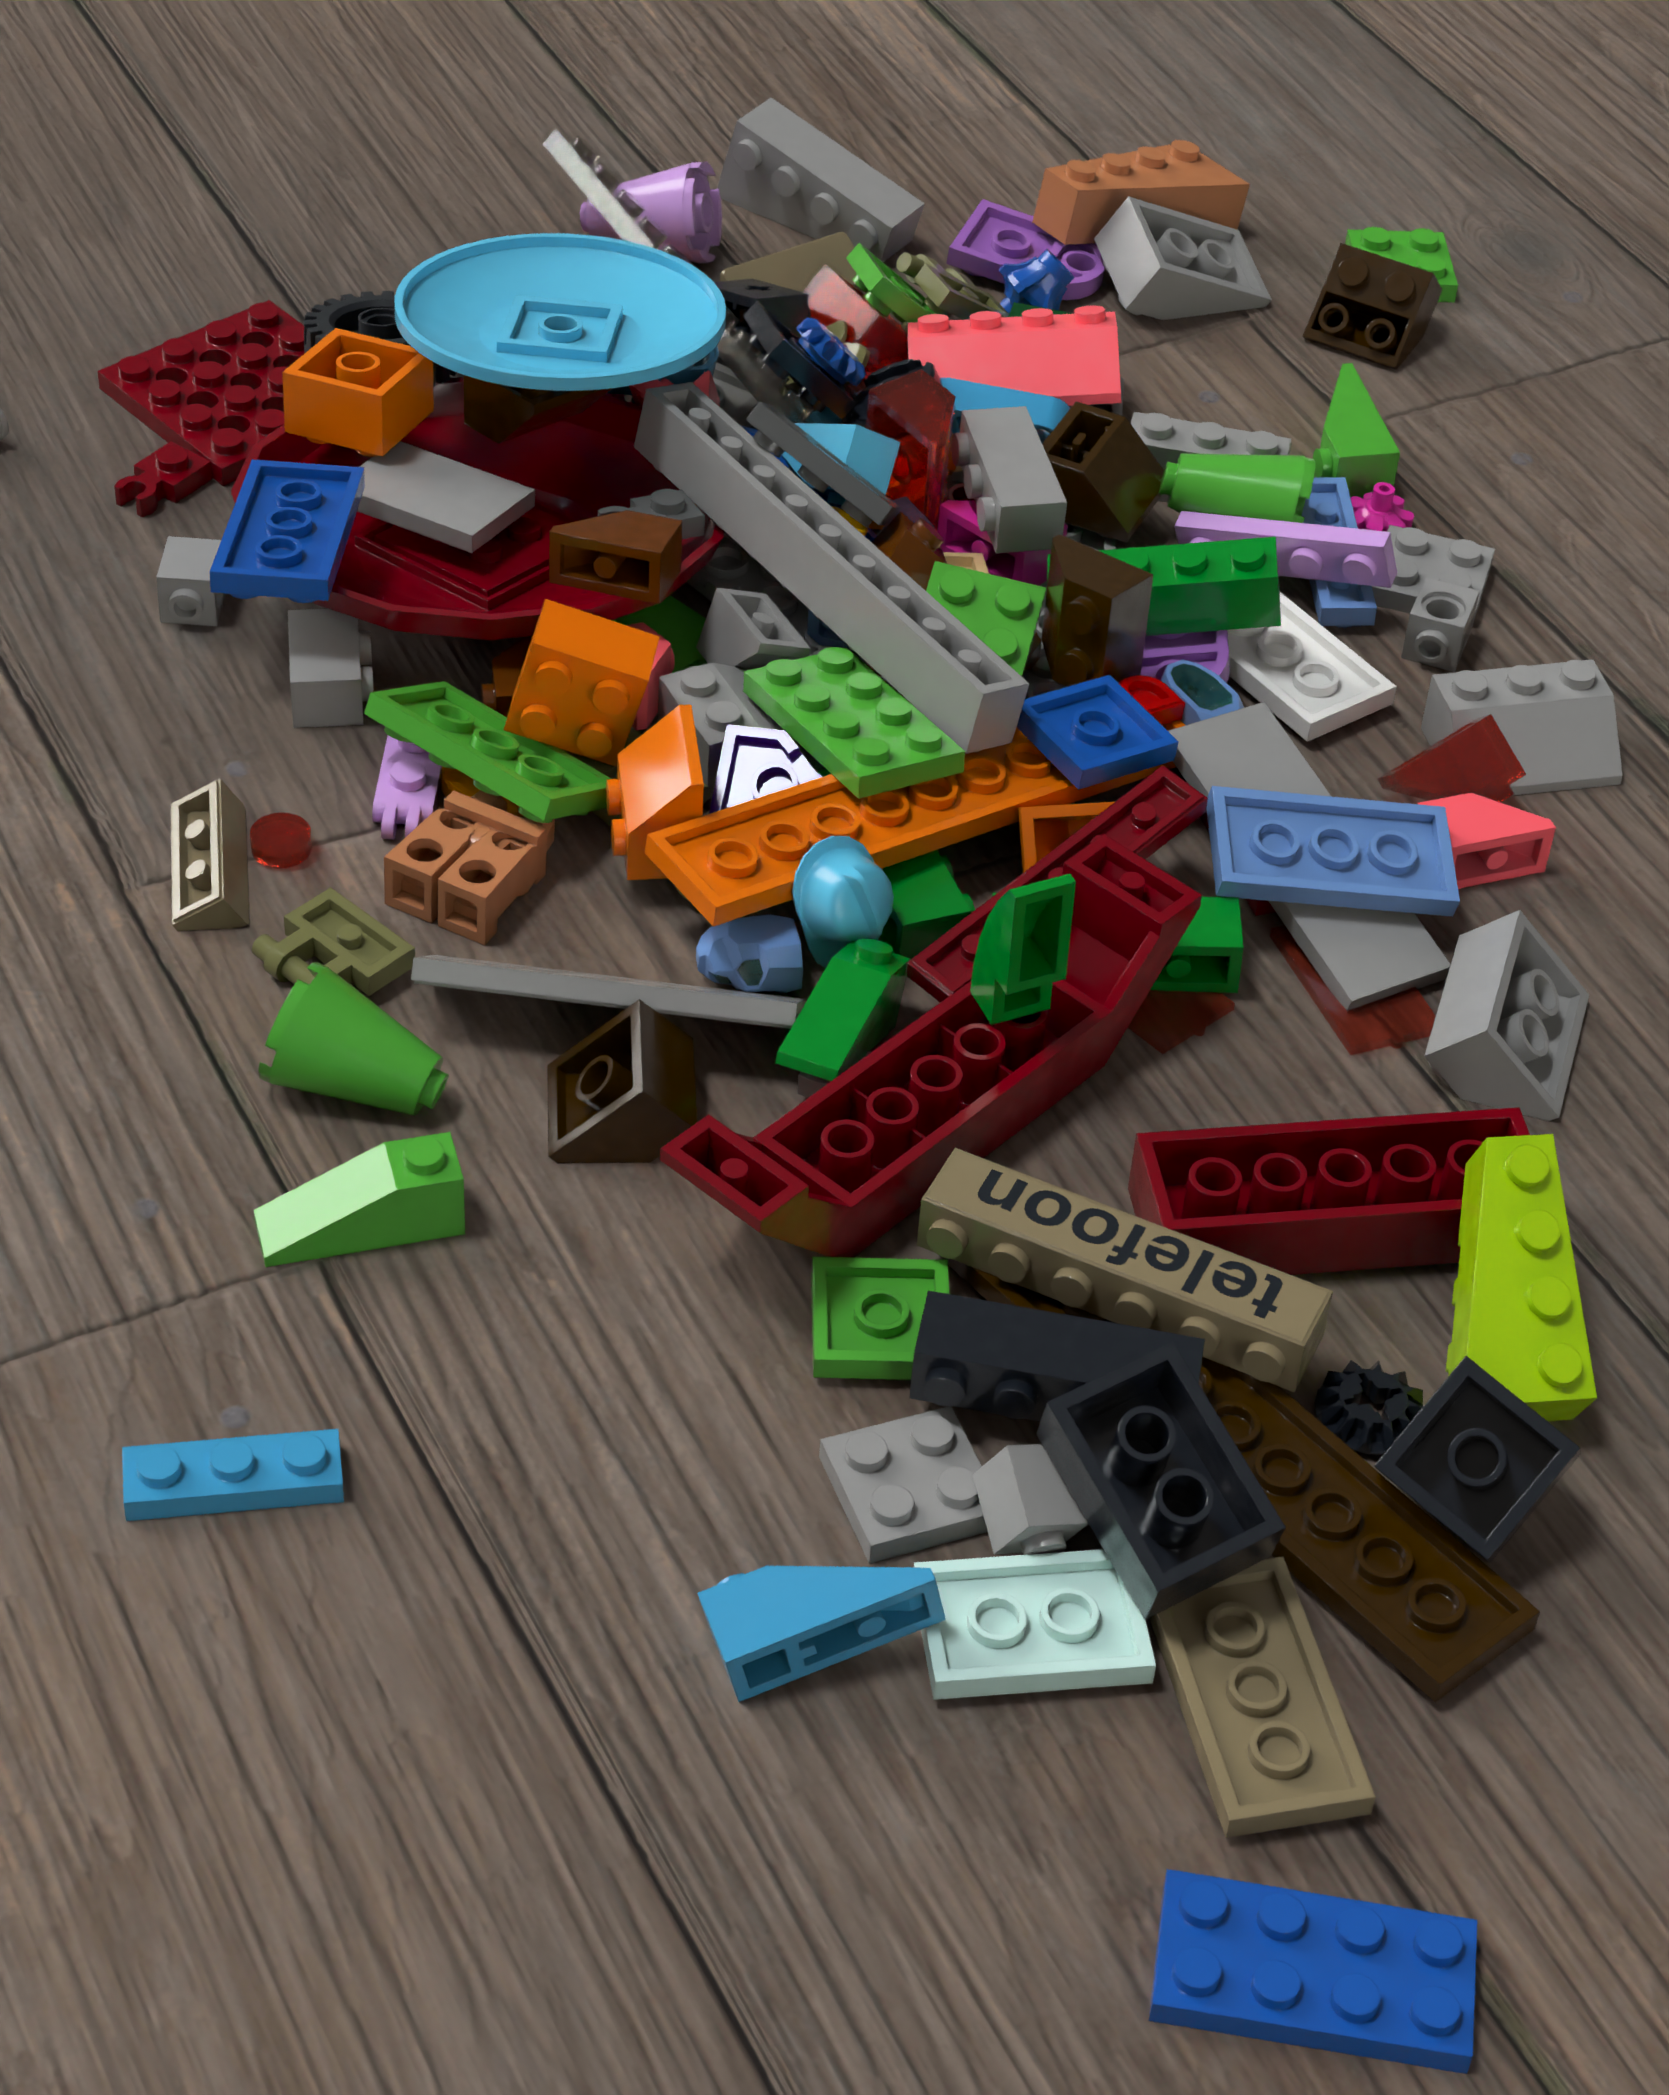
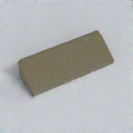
[720,232,860,306]
[171,779,250,931]

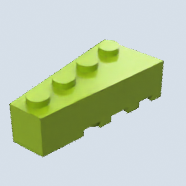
[1446,1134,1597,1421]

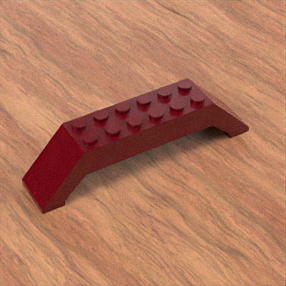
[660,834,1202,1258]

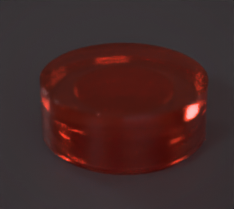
[250,812,312,868]

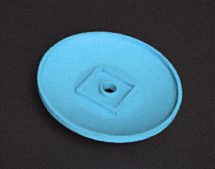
[395,233,726,391]

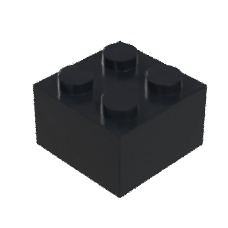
[1374,1356,1581,1563]

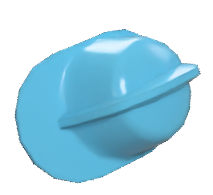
[792,836,894,968]

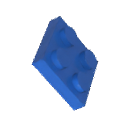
[1017,675,1179,790]

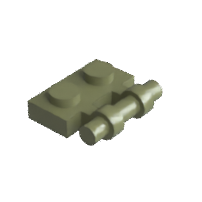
[896,252,1009,320]
[252,887,415,996]

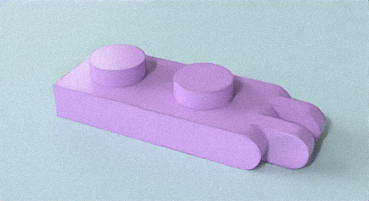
[372,735,442,840]

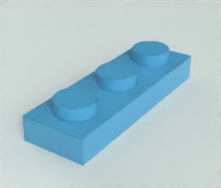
[122,1429,344,1521]

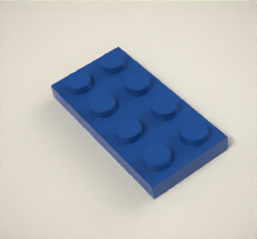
[209,459,365,603]
[1149,1869,1477,2074]

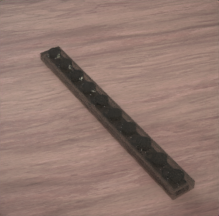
[543,129,815,423]

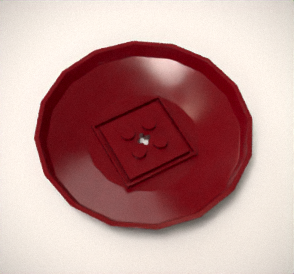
[231,377,725,640]

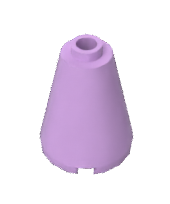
[580,162,722,263]

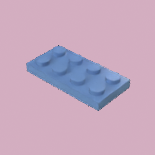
[1207,786,1460,917]

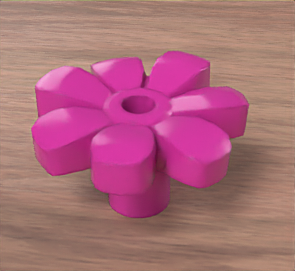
[1351,482,1414,532]

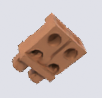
[384,790,555,945]

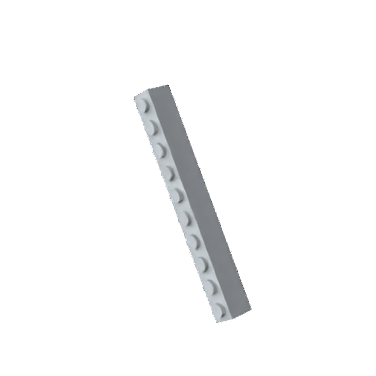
[634,382,1030,754]

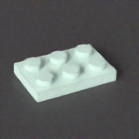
[914,1549,1156,1700]

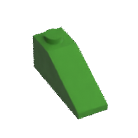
[1313,363,1400,498]
[254,1132,465,1267]

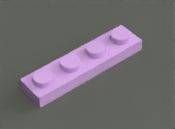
[1174,511,1397,588]

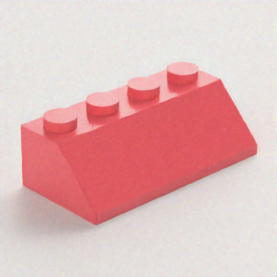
[908,306,1121,413]

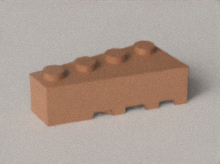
[1032,140,1250,245]

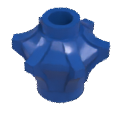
[999,249,1075,314]

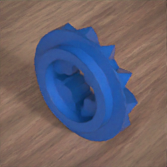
[796,317,866,386]

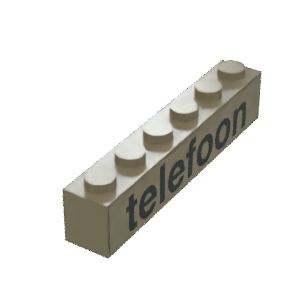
[917,1148,1333,1392]

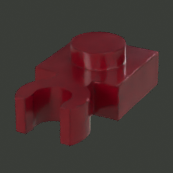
[114,441,212,517]

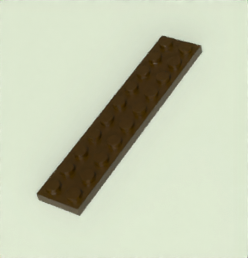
[948,1259,1540,1702]

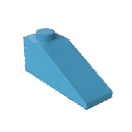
[697,1566,946,1702]

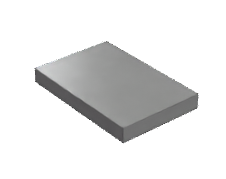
[357,441,535,553]

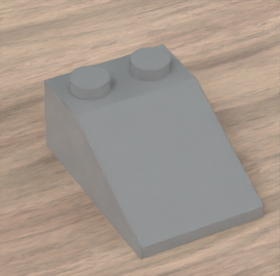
[1094,196,1272,320]
[658,662,824,800]

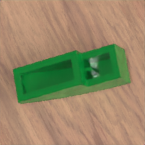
[970,874,1076,1025]

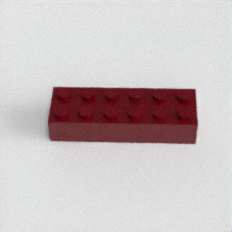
[1128,1107,1530,1275]

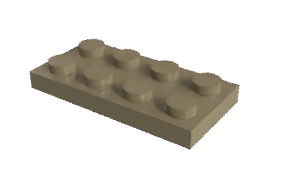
[1149,1557,1376,1838]

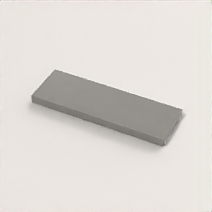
[1168,702,1451,1014]
[411,955,805,1029]

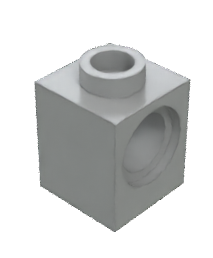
[156,536,226,626]
[1401,577,1480,672]

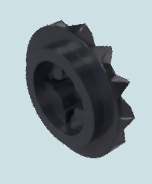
[1315,1360,1423,1455]

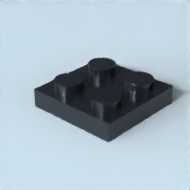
[743,301,856,419]

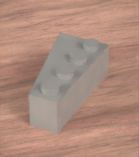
[717,97,925,262]

